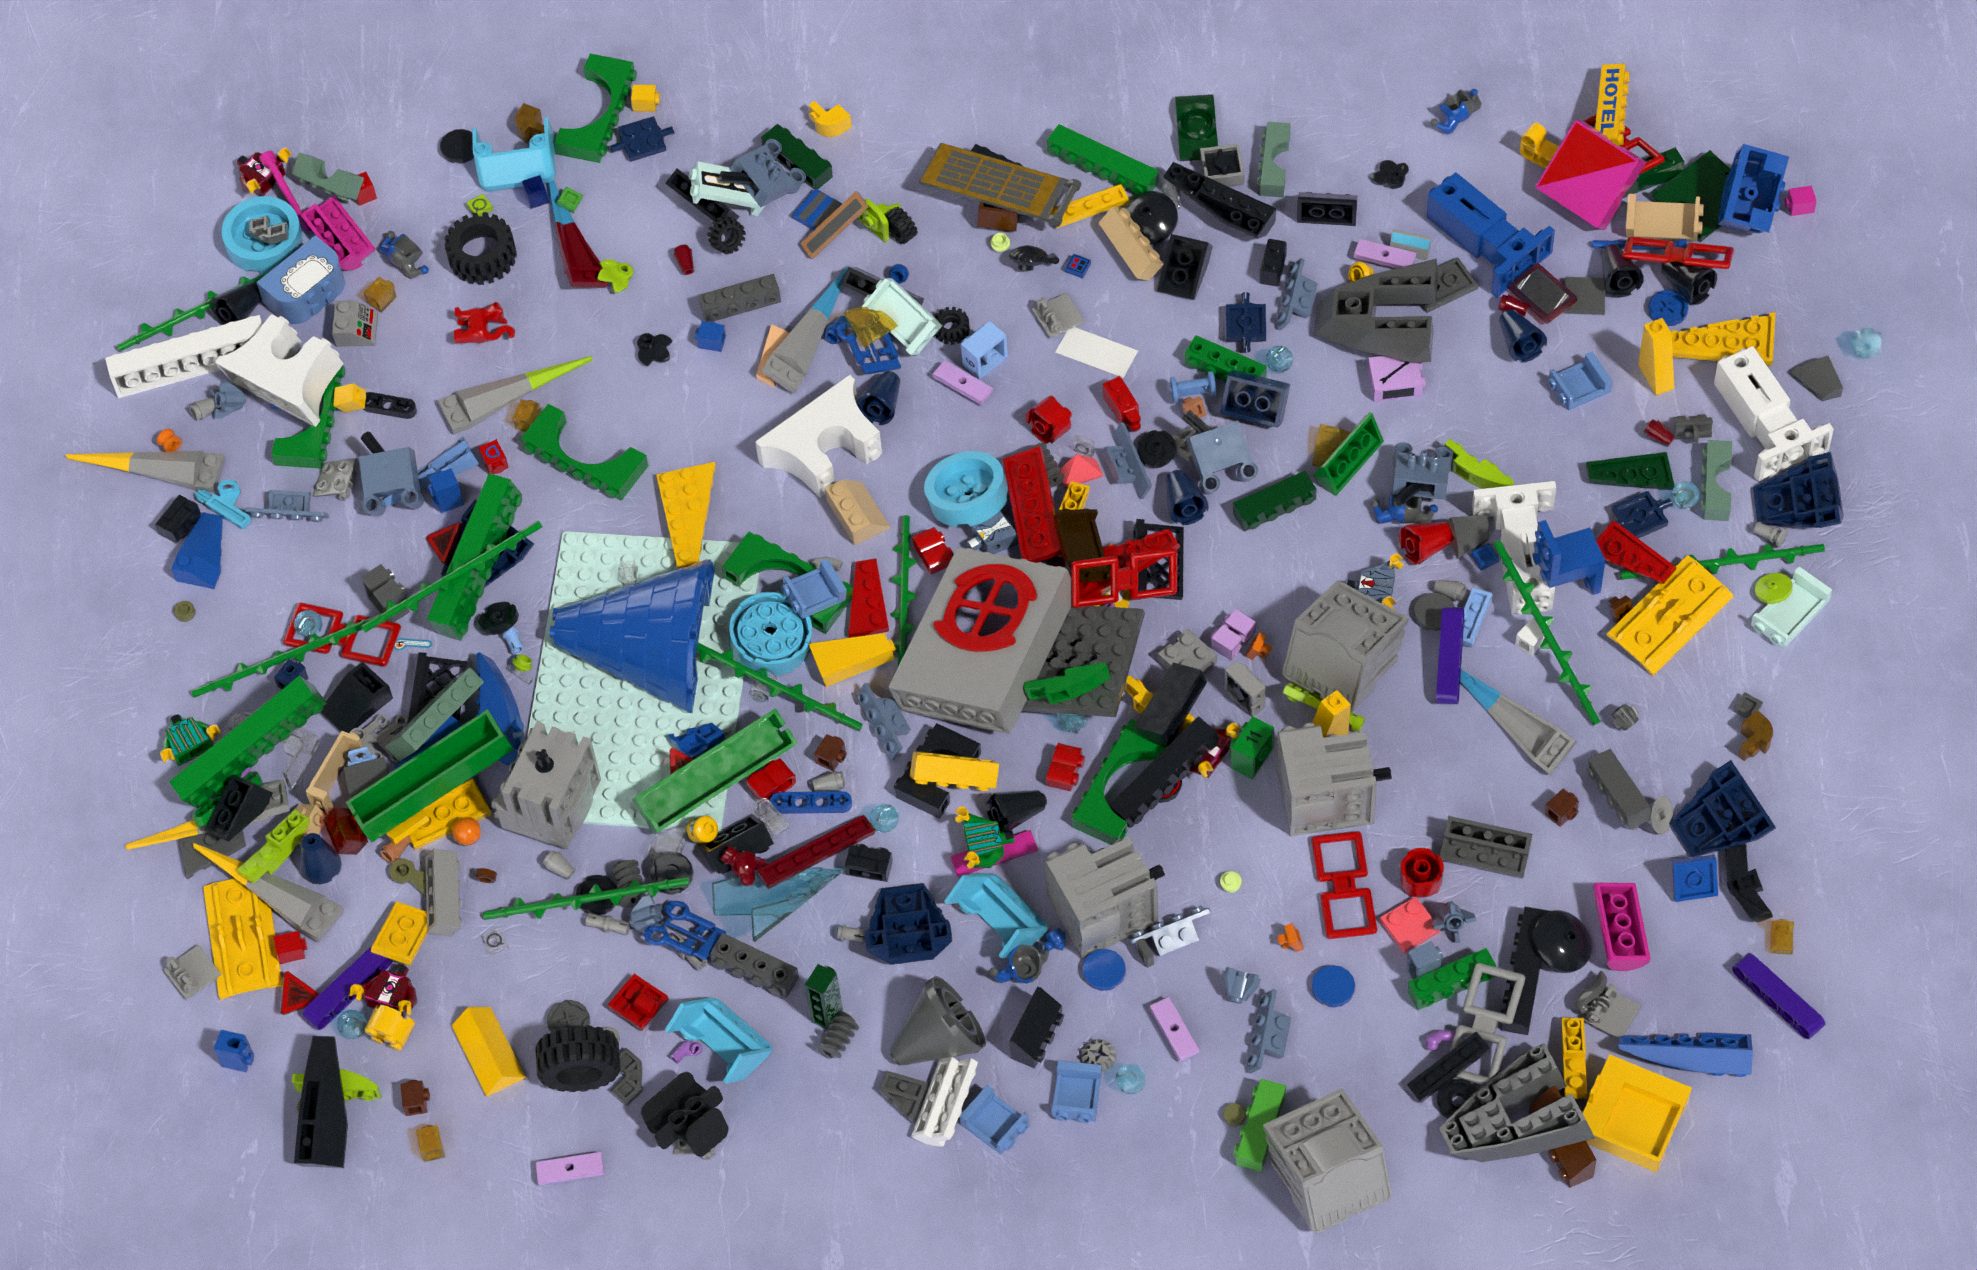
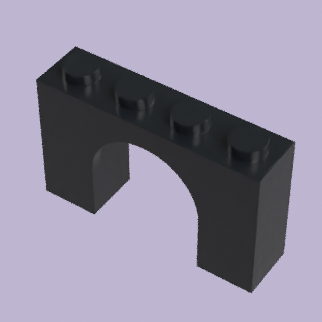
[894,723,981,819]

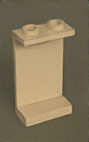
[1626,194,1704,241]
[306,731,365,819]

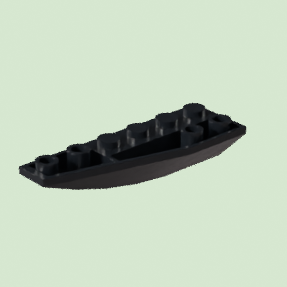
[1164,162,1276,239]
[294,1036,348,1168]

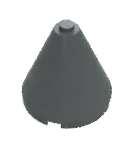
[890,976,986,1065]

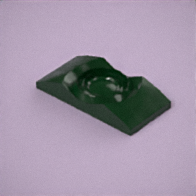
[1175,94,1218,161]

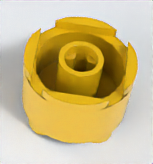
[364,1005,415,1051]

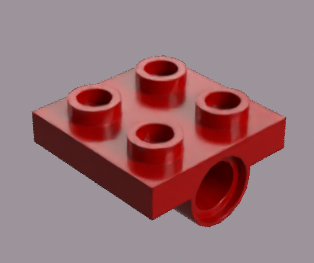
[607,973,669,1031]

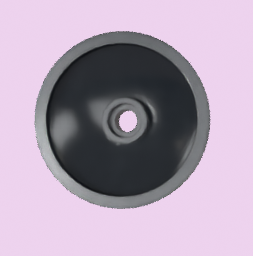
[1123,191,1178,245]
[1532,910,1591,973]

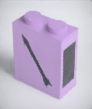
[1368,356,1426,402]

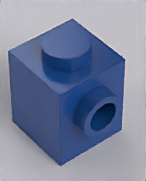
[695,321,726,352]

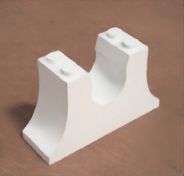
[215,314,344,427]
[755,375,882,498]

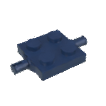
[610,116,674,162]
[1226,292,1266,353]
[1607,491,1673,539]

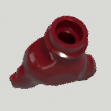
[720,845,769,886]

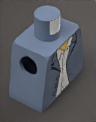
[967,511,1018,554]

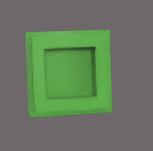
[557,186,583,213]

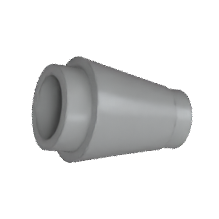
[189,397,216,420]
[1434,580,1467,601]
[813,771,845,792]
[543,850,575,880]

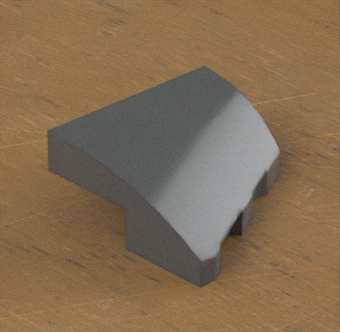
[1790,355,1843,401]
[1448,515,1489,559]

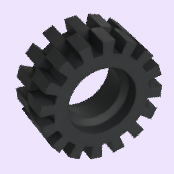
[885,206,918,244]
[707,216,746,254]
[935,307,970,345]

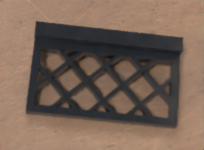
[1133,519,1184,600]
[407,652,468,724]

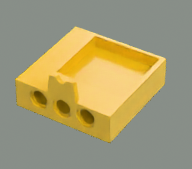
[1583,1054,1692,1173]

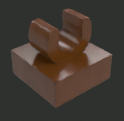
[1608,595,1632,624]

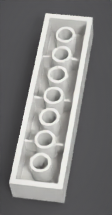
[105,315,263,398]

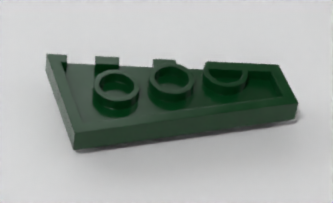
[1586,452,1675,490]

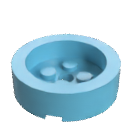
[222,196,303,273]
[924,451,1009,527]
[729,592,812,676]

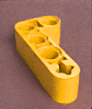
[1520,122,1559,169]

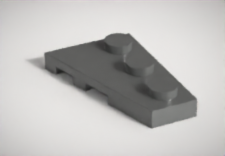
[179,830,246,879]

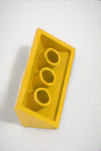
[451,1007,526,1097]

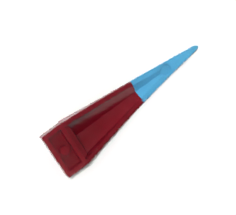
[547,180,609,288]

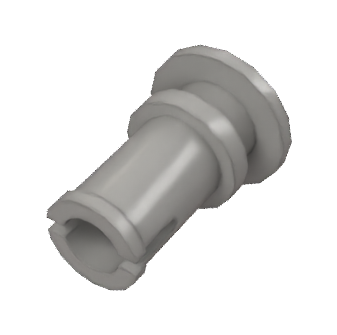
[1754,521,1787,548]

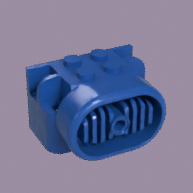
[1717,144,1789,233]

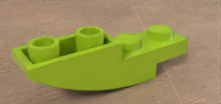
[1444,439,1514,489]
[237,810,310,884]
[292,1068,382,1101]

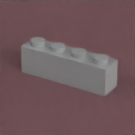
[425,848,461,937]

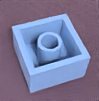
[961,321,1008,380]

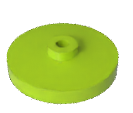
[1755,573,1793,604]

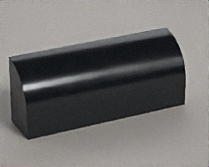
[1134,662,1207,747]

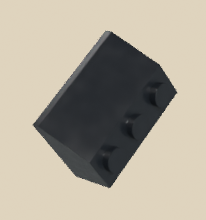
[1297,192,1358,226]
[697,814,774,874]
[1009,986,1064,1069]

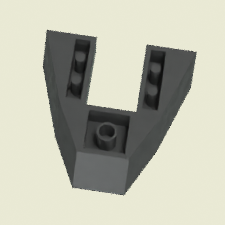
[1314,258,1438,362]
[1439,1043,1595,1162]

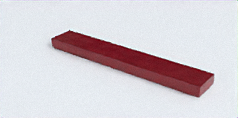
[757,815,875,889]

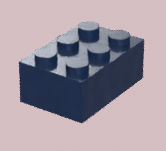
[1220,370,1291,428]

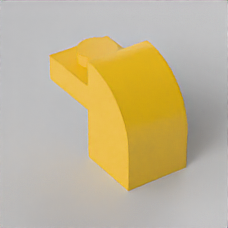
[809,101,852,137]

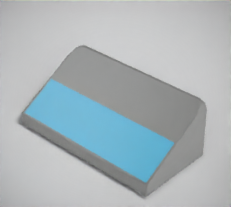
[1390,229,1431,260]

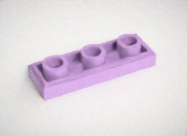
[1354,239,1417,269]
[933,360,993,405]
[1150,997,1199,1061]
[536,1152,604,1185]

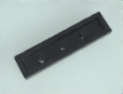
[1407,1031,1490,1103]

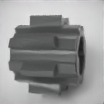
[1611,703,1639,731]

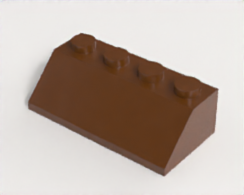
[1527,1086,1597,1188]

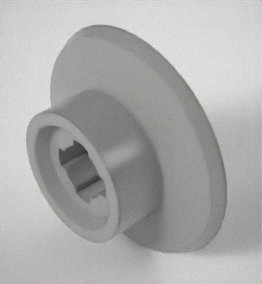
[1647,796,1673,834]

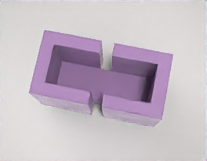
[1210,609,1256,661]

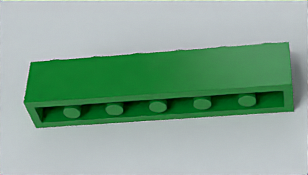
[1047,124,1159,194]

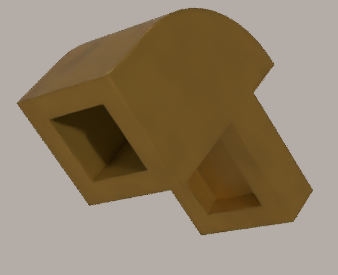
[515,103,545,143]
[1738,710,1773,761]

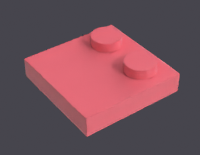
[1380,897,1440,954]

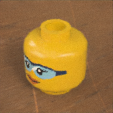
[687,816,718,843]

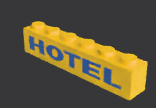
[1595,63,1630,146]

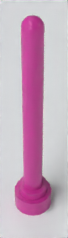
[259,150,311,232]

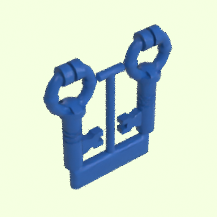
[837,317,901,374]
[643,901,727,960]

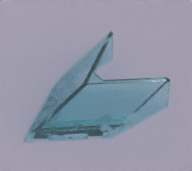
[712,867,844,942]

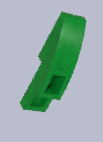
[1024,662,1111,704]

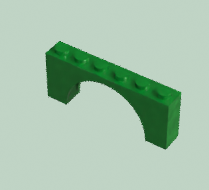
[554,53,637,163]
[271,355,345,469]
[521,404,649,501]
[722,531,853,634]
[1071,719,1176,845]

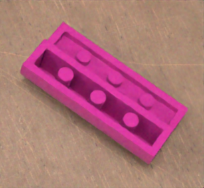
[300,196,376,271]

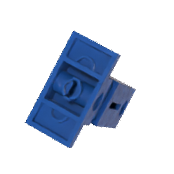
[1426,172,1555,298]

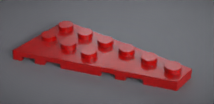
[1047,529,1180,599]

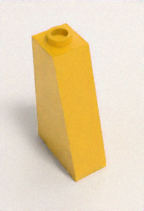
[1638,318,1674,396]
[809,633,896,687]
[1312,690,1351,738]

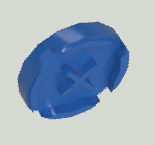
[1648,290,1689,326]
[1083,949,1126,991]
[1312,965,1355,1008]

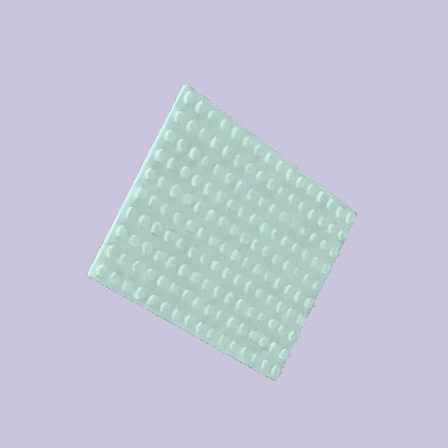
[528,531,760,832]

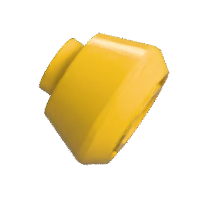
[1348,261,1374,283]

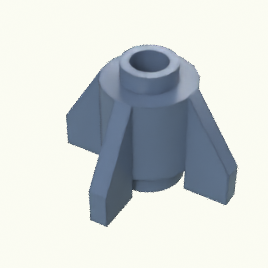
[210,381,246,418]
[629,894,667,935]
[1432,901,1476,943]
[1224,967,1261,1004]

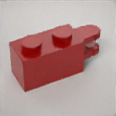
[1102,376,1141,432]

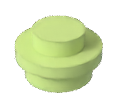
[991,233,1010,252]
[1220,871,1242,892]

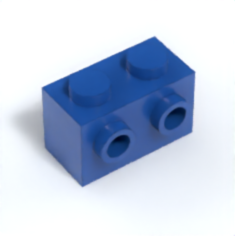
[428,468,464,513]

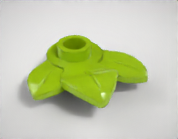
[597,259,634,293]

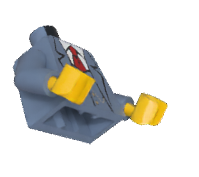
[1347,553,1403,610]

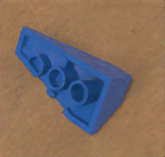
[171,512,223,589]

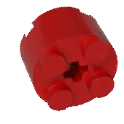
[1026,395,1072,444]
[1400,848,1444,898]

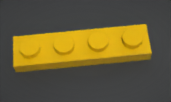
[1050,184,1129,228]

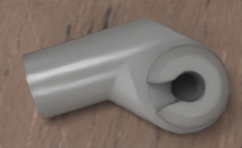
[812,556,843,571]

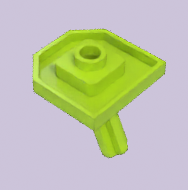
[859,199,901,243]

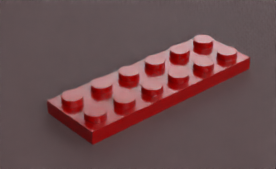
[1003,446,1062,563]

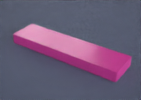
[950,830,1038,877]

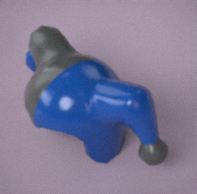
[1430,89,1482,134]
[380,231,429,278]
[1371,492,1438,524]
[989,942,1053,984]

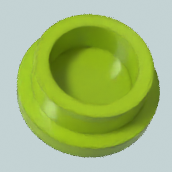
[512,654,532,672]

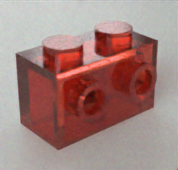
[323,807,368,855]

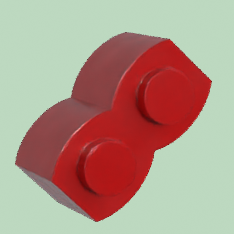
[912,527,954,575]
[1046,743,1085,791]
[746,758,796,805]

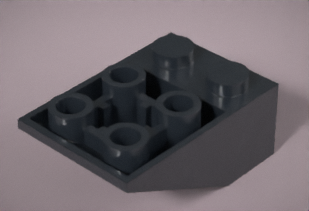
[320,661,393,733]

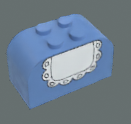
[257,235,345,324]

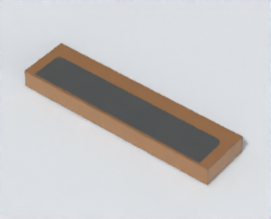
[801,191,869,259]

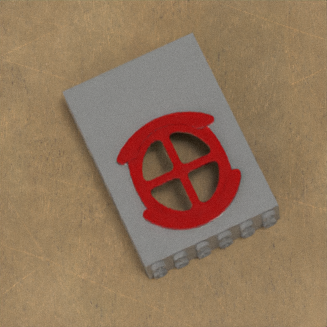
[889,547,1072,734]

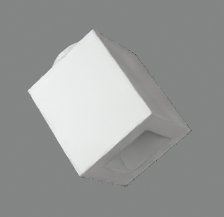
[1515,618,1545,657]

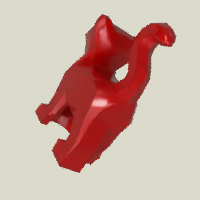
[454,302,515,344]

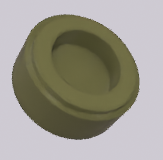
[174,601,196,622]
[1224,1103,1246,1127]

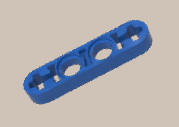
[770,791,853,814]

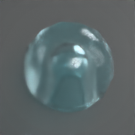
[1266,346,1293,373]
[1671,481,1700,509]
[294,610,323,638]
[870,803,899,833]
[337,1009,367,1039]
[1116,1064,1146,1095]

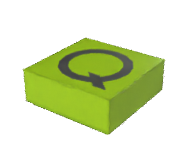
[466,194,494,216]

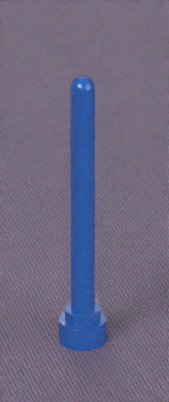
[1591,238,1687,250]

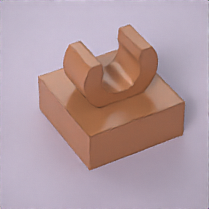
[1182,396,1206,418]

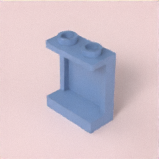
[1548,351,1612,410]
[782,558,847,619]
[1051,1061,1102,1123]
[960,1084,1029,1155]

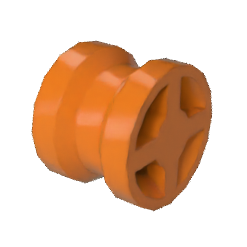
[156,428,182,452]

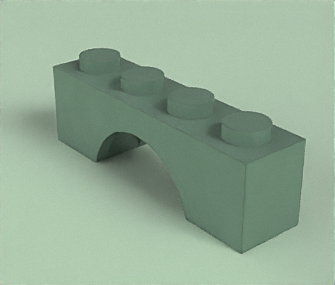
[1257,122,1291,198]
[292,152,364,201]
[1700,440,1732,521]

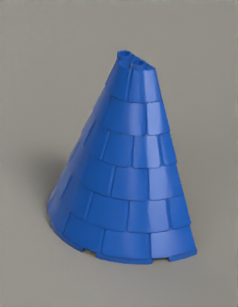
[549,559,715,713]

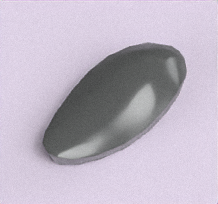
[1574,971,1607,1014]

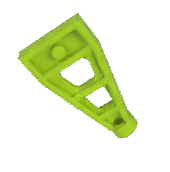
[1283,682,1366,732]

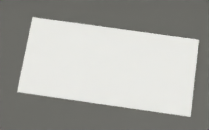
[1055,327,1138,378]

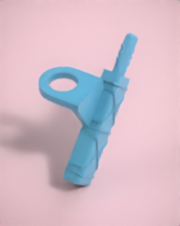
[195,480,252,529]

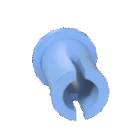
[503,627,524,654]

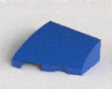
[668,723,725,760]

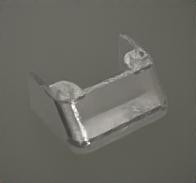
[215,708,320,789]

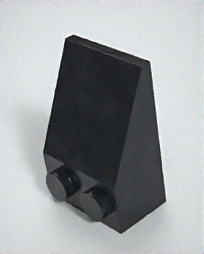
[1157,234,1213,300]
[204,774,273,842]

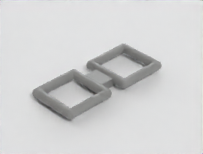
[1450,963,1525,1085]

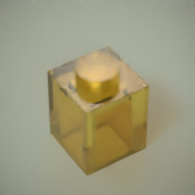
[364,277,397,313]
[513,399,541,432]
[416,1125,445,1162]

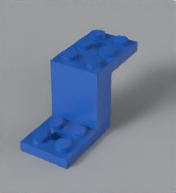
[1532,520,1605,595]

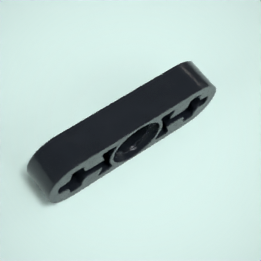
[363,392,417,419]

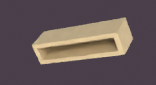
[1099,206,1164,281]

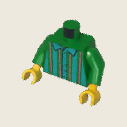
[160,714,222,767]
[955,806,1015,869]

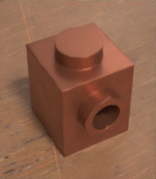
[814,734,847,771]
[1545,788,1579,827]
[400,1080,430,1116]

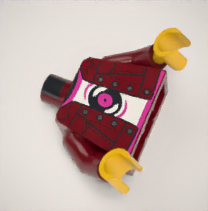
[237,147,292,197]
[1181,723,1241,778]
[349,964,418,1018]

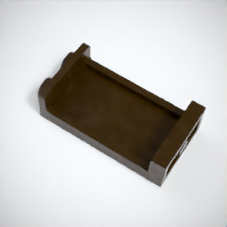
[1054,508,1110,582]

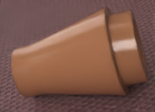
[380,836,411,863]

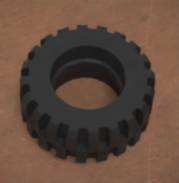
[535,1025,620,1092]

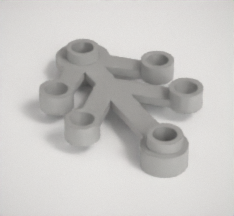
[350,714,408,766]

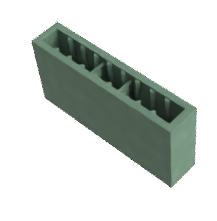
[385,667,484,762]

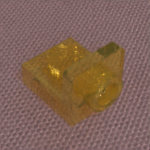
[1770,919,1794,955]

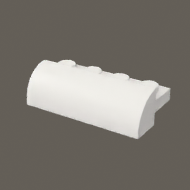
[911,1057,978,1147]

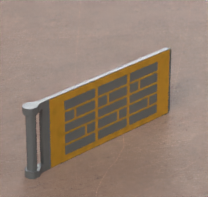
[919,143,1082,227]

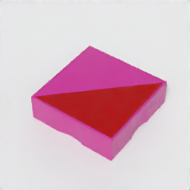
[1535,120,1646,229]

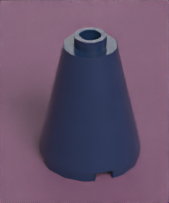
[1499,309,1547,362]
[856,371,901,425]
[1166,470,1209,525]
[299,833,342,885]

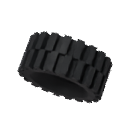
[444,212,517,285]

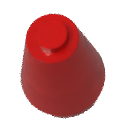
[1399,522,1454,565]

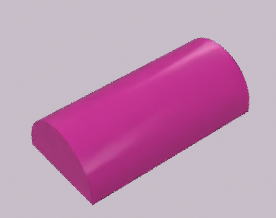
[1593,883,1651,971]

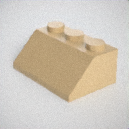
[825,479,890,546]

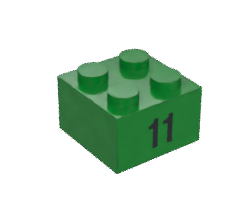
[1230,716,1274,779]

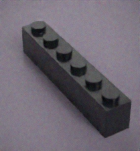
[1109,716,1220,828]
[1501,906,1549,1035]

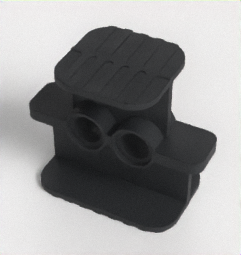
[641,1071,729,1157]

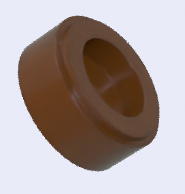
[475,868,497,883]

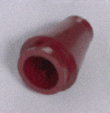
[673,244,694,275]
[1498,294,1529,317]
[1644,419,1675,446]

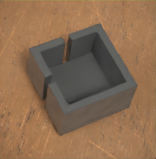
[361,564,410,622]

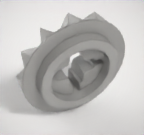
[1082,1038,1116,1072]

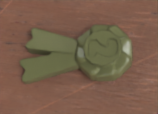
[389,858,426,897]

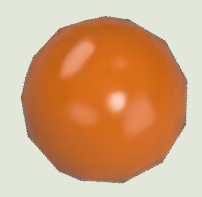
[452,817,481,846]

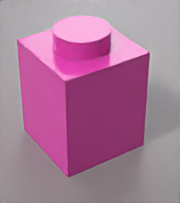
[1784,185,1817,216]

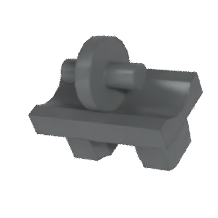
[1674,414,1713,443]

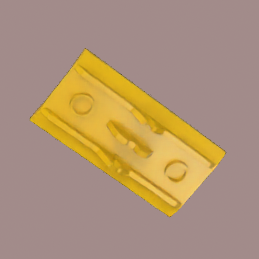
[1606,555,1734,676]
[203,878,283,1000]

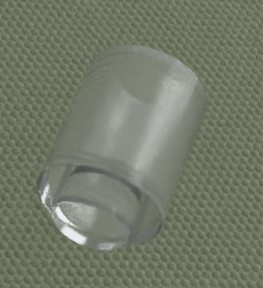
[749,670,777,703]

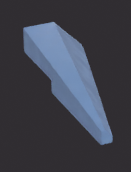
[382,437,479,507]

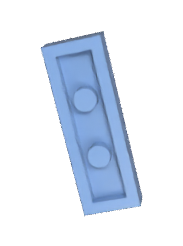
[1463,588,1493,647]

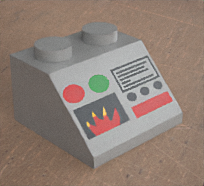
[332,300,378,347]

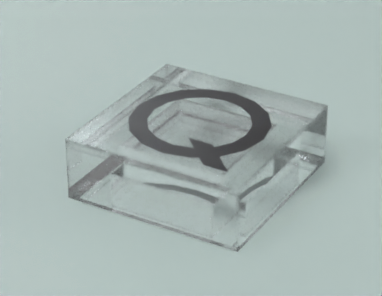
[1073,435,1095,458]
[481,928,509,956]

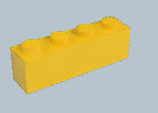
[910,751,999,791]

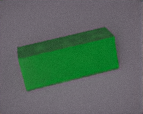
[1312,412,1384,496]

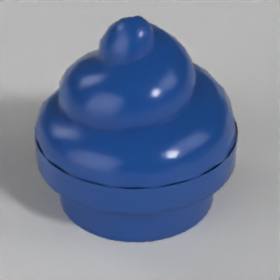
[889,264,909,284]
[1045,927,1066,950]

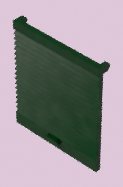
[1651,150,1731,242]

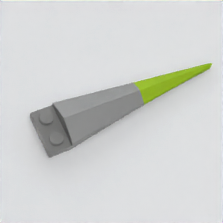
[438,356,592,434]

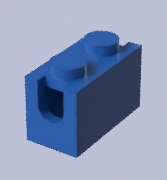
[214,1030,254,1072]

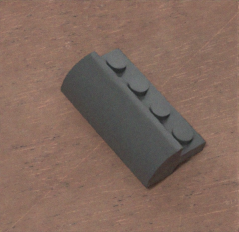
[1440,816,1533,878]

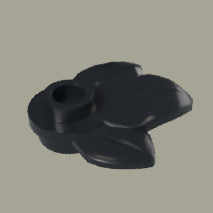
[1370,160,1409,189]
[637,333,672,366]

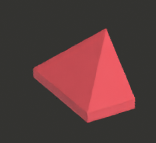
[1061,454,1103,489]

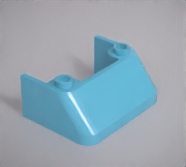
[472,117,556,191]
[944,873,1049,958]
[665,997,773,1084]

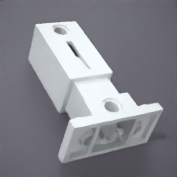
[1714,346,1834,482]
[1471,481,1556,614]

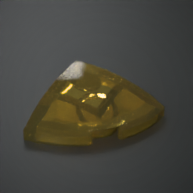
[844,307,898,348]
[1312,424,1350,466]

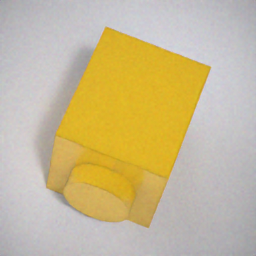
[631,84,660,112]
[334,383,366,413]

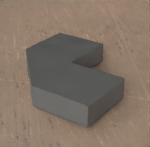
[249,215,289,244]
[611,1048,642,1106]

